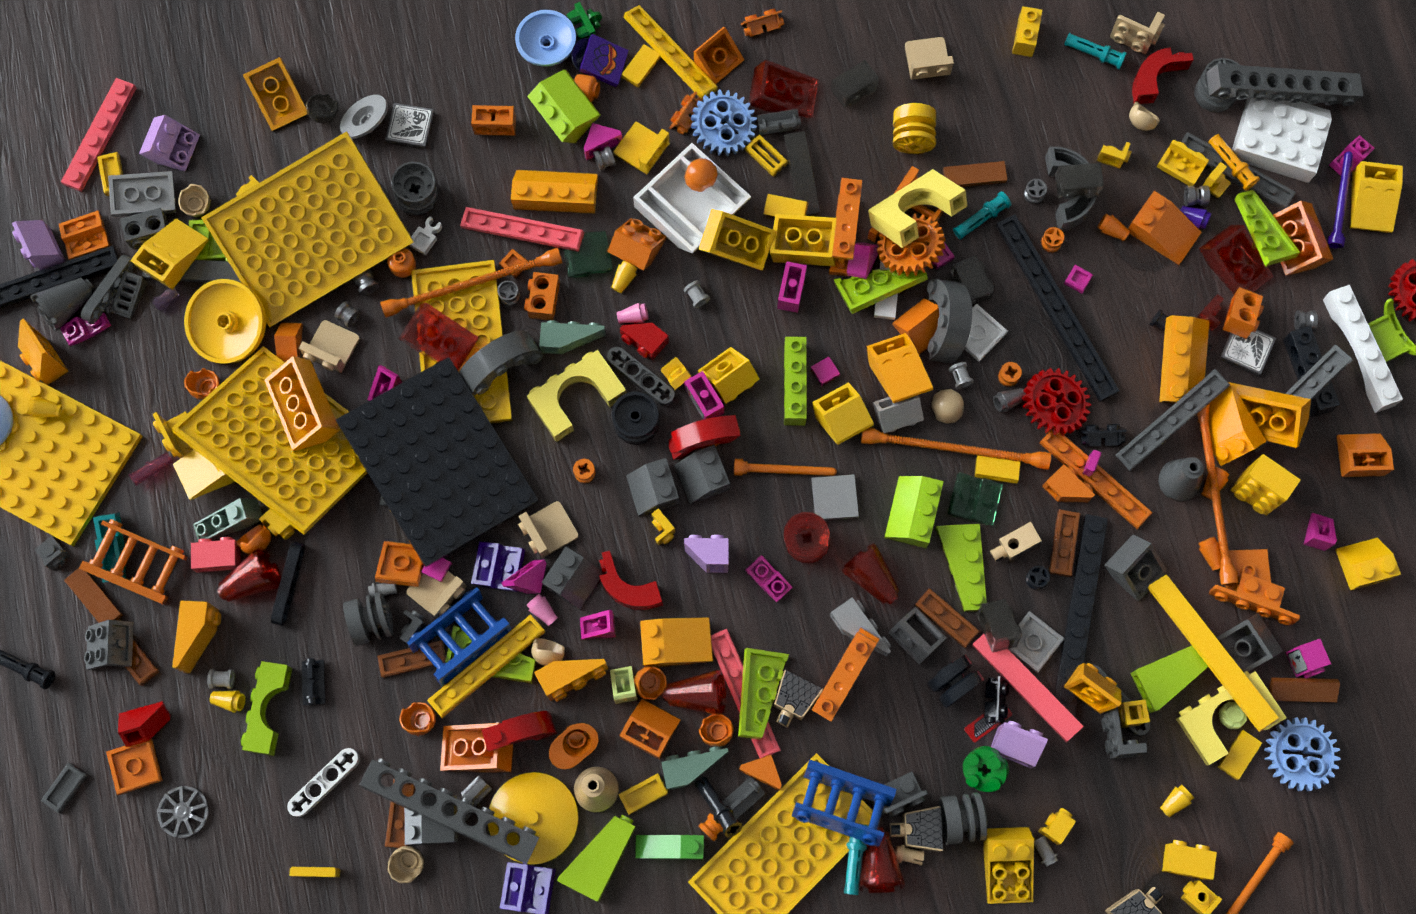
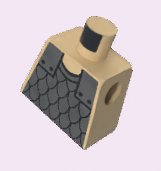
[990,522,1042,562]
[774,670,823,728]
[890,806,943,852]
[1105,887,1163,914]

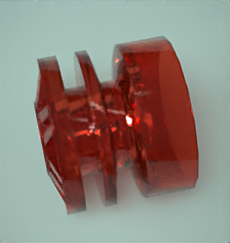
[784,512,830,563]

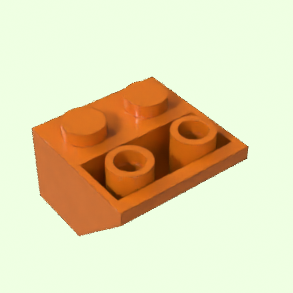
[607,218,667,271]
[1336,433,1394,477]
[620,699,681,760]

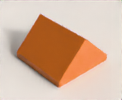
[694,27,744,84]
[892,298,939,355]

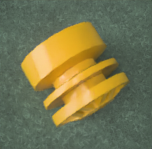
[893,103,936,154]

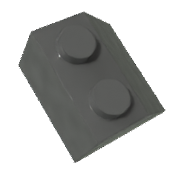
[675,445,730,505]
[626,458,680,516]
[1105,535,1167,601]
[542,547,604,610]
[1216,613,1283,673]
[404,796,458,845]

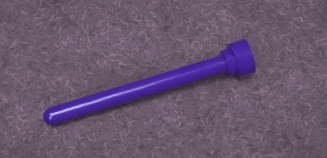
[1327,151,1353,248]

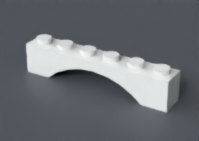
[1323,285,1403,413]

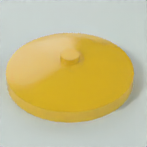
[184,279,266,364]
[488,772,579,865]

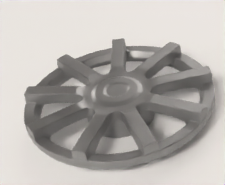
[157,786,209,838]

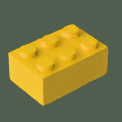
[699,209,776,271]
[770,214,836,266]
[1230,454,1301,515]

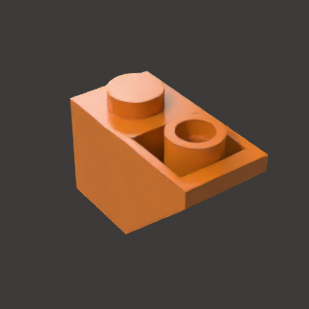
[1042,464,1095,503]

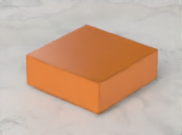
[499,249,527,278]

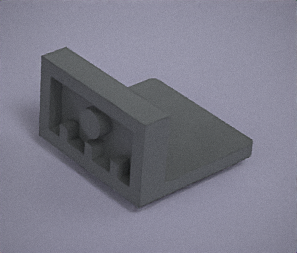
[84,620,134,670]
[1101,709,1147,759]
[882,772,928,817]

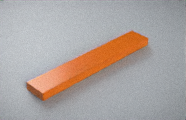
[1040,430,1153,529]

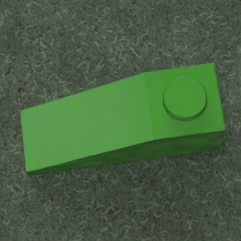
[635,835,704,860]

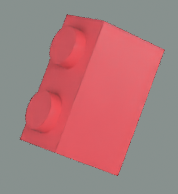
[191,537,241,573]

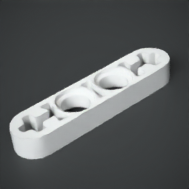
[287,748,360,817]

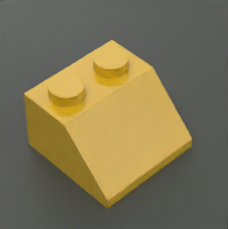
[698,347,760,404]
[1335,537,1401,591]

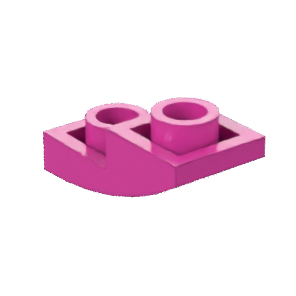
[1329,135,1375,176]
[60,312,111,346]
[745,555,793,602]

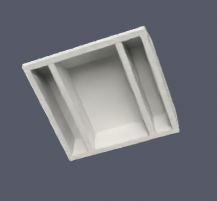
[1232,98,1332,183]
[633,143,751,254]

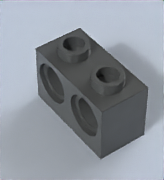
[120,208,169,249]

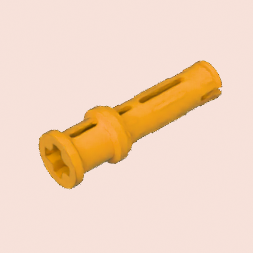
[1208,134,1260,191]

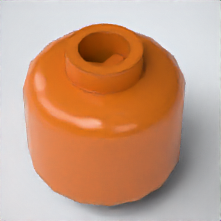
[574,74,600,102]
[387,248,416,278]

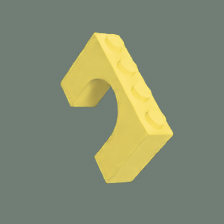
[868,169,967,248]
[527,350,626,442]
[1176,671,1287,765]

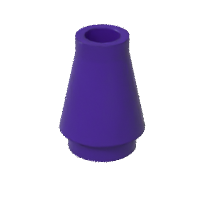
[1180,206,1212,229]

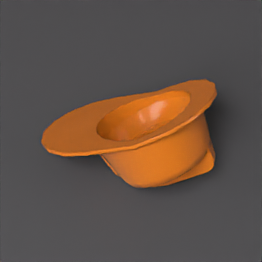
[549,723,599,769]

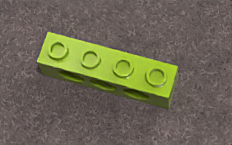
[784,337,807,426]

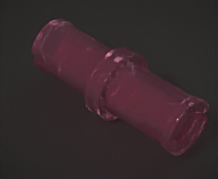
[128,452,174,486]

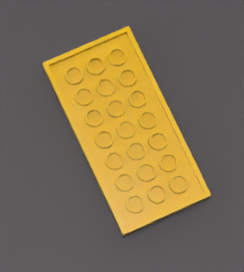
[411,260,513,423]
[688,753,881,914]

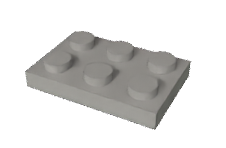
[108,171,176,217]

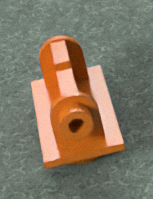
[741,8,784,37]
[669,91,703,134]

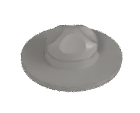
[340,95,388,139]

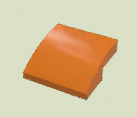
[59,210,111,260]

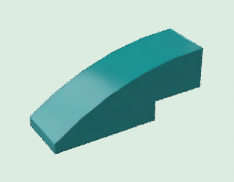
[93,512,126,583]

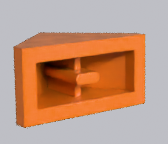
[274,323,303,362]
[739,755,782,791]

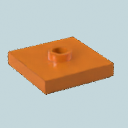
[375,541,424,587]
[1225,549,1271,591]
[106,738,163,795]

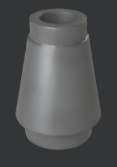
[993,388,1026,412]

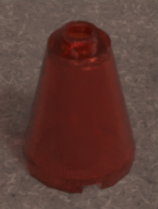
[841,543,899,604]
[217,548,281,602]
[663,670,726,715]
[859,827,905,893]

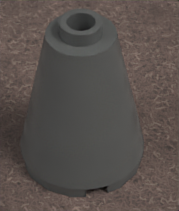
[30,278,94,331]
[1158,457,1204,502]

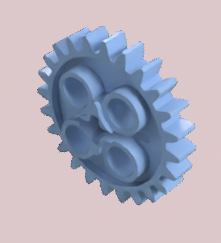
[691,90,757,156]
[1264,717,1341,791]

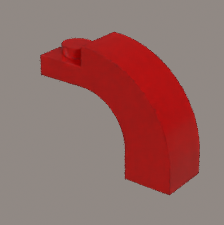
[1132,47,1194,104]
[669,415,741,460]
[599,550,663,610]
[481,711,557,752]

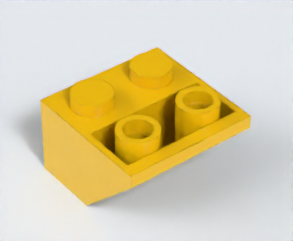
[812,382,874,445]

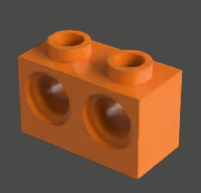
[471,105,516,136]
[524,272,560,321]
[1223,287,1264,339]

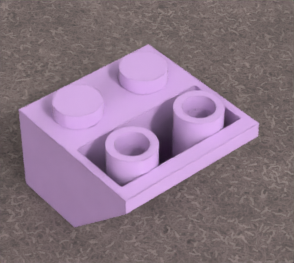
[139,115,200,171]
[12,220,66,270]
[684,535,728,573]
[991,721,1048,769]

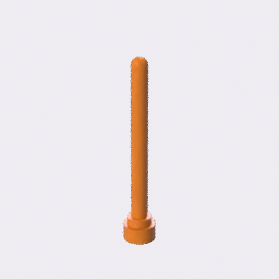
[734,459,837,476]
[1226,832,1294,914]

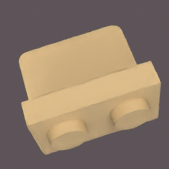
[1110,12,1165,54]
[905,37,954,80]
[299,320,360,373]
[518,501,578,558]
[407,571,467,619]

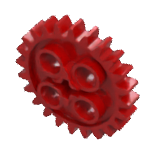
[1388,259,1416,322]
[1022,368,1091,436]

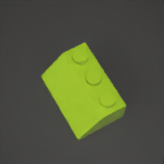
[527,70,601,143]
[884,476,944,548]

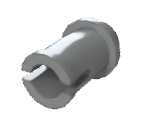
[368,583,397,599]
[1034,836,1058,867]

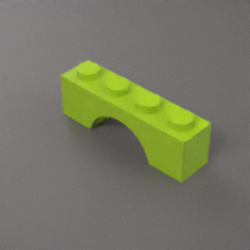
[241,661,293,756]

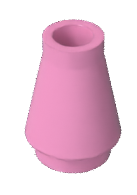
[617,303,649,324]
[527,593,558,626]

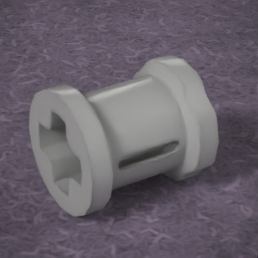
[684,280,710,308]
[949,362,974,389]
[207,669,235,689]

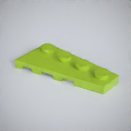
[1234,190,1300,267]
[834,269,928,314]
[936,524,987,612]
[445,625,536,683]
[738,648,789,740]

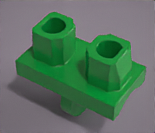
[566,2,602,41]

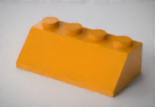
[511,170,598,214]
[1159,315,1209,403]
[264,356,340,451]
[1228,382,1311,448]

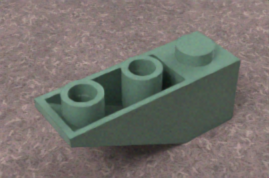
[539,320,606,354]
[193,498,262,540]
[661,746,728,791]

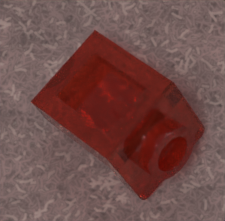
[1196,294,1224,331]

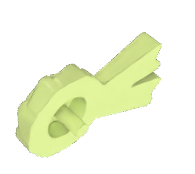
[1219,702,1247,729]

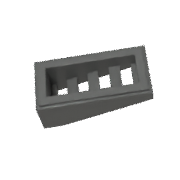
[111,271,148,320]

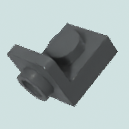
[34,535,70,570]
[400,610,427,644]

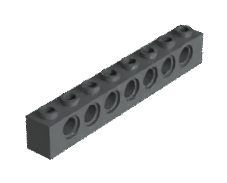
[1206,64,1363,106]
[359,758,539,864]

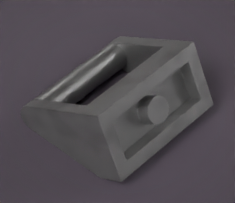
[889,606,947,665]

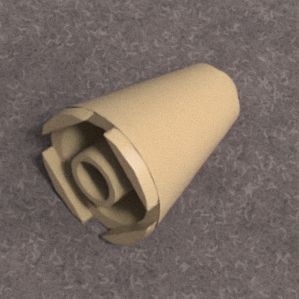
[574,767,619,812]

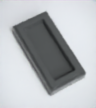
[40,763,89,814]

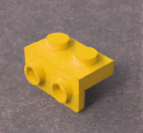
[1156,140,1209,186]

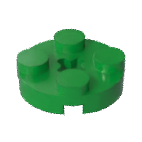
[963,746,1009,792]

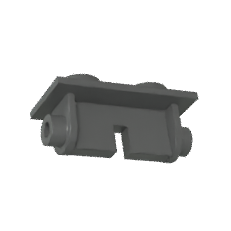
[757,109,801,135]
[723,776,766,819]

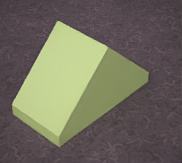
[610,666,637,704]

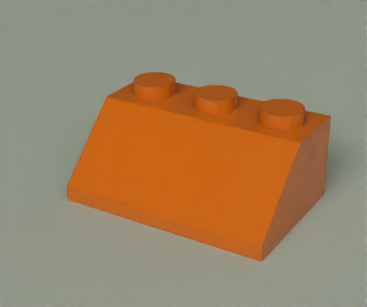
[1273,201,1333,276]

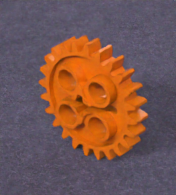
[877,213,946,277]

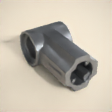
[455,776,492,821]

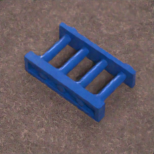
[407,587,512,687]
[792,760,896,846]

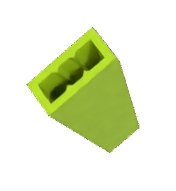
[1130,646,1208,714]
[557,815,636,902]

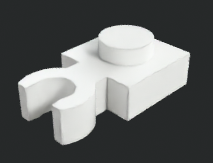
[409,217,442,256]

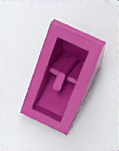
[584,123,622,160]
[847,242,879,279]
[367,365,403,401]
[1304,513,1337,551]
[501,559,546,594]
[580,610,616,640]

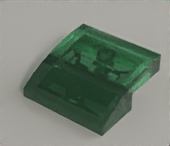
[564,231,613,278]
[948,472,1003,525]

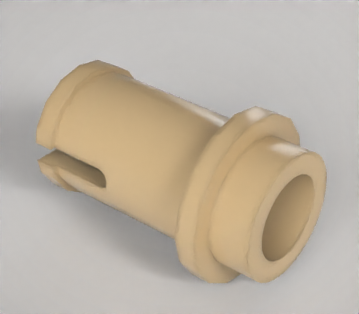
[894,845,924,866]

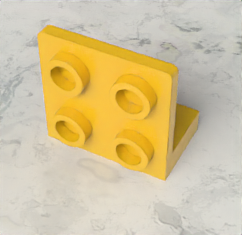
[614,122,670,175]
[153,411,194,459]

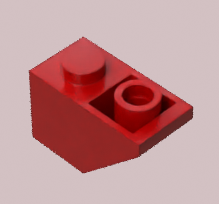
[620,323,669,360]
[118,701,171,747]

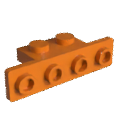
[1209,573,1300,625]

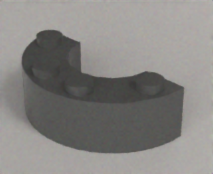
[1045,147,1098,232]
[927,279,972,364]
[459,330,543,396]

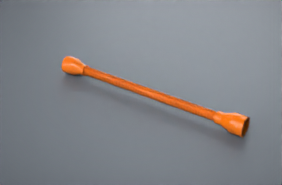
[380,248,562,318]
[1196,403,1239,586]
[861,427,1051,470]

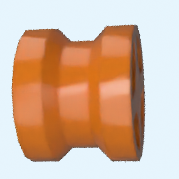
[1041,227,1064,253]
[998,362,1022,387]
[573,459,596,484]
[698,813,723,841]

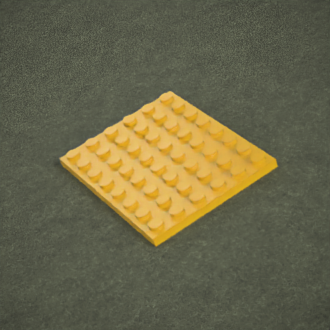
[201,131,414,327]
[172,346,367,535]
[0,361,143,547]

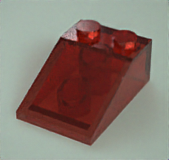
[749,60,819,118]
[1199,225,1273,295]
[398,302,479,370]

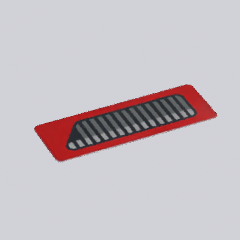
[964,708,1012,743]

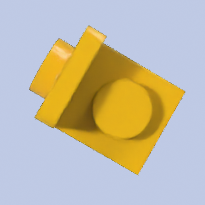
[1097,142,1132,169]
[1202,162,1231,198]
[661,357,692,390]
[652,509,676,545]

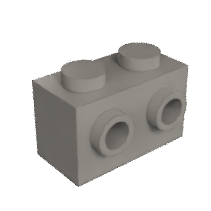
[873,395,924,433]

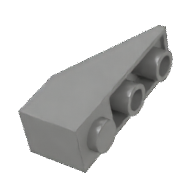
[829,597,891,657]

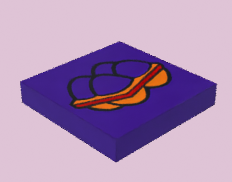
[579,34,629,87]

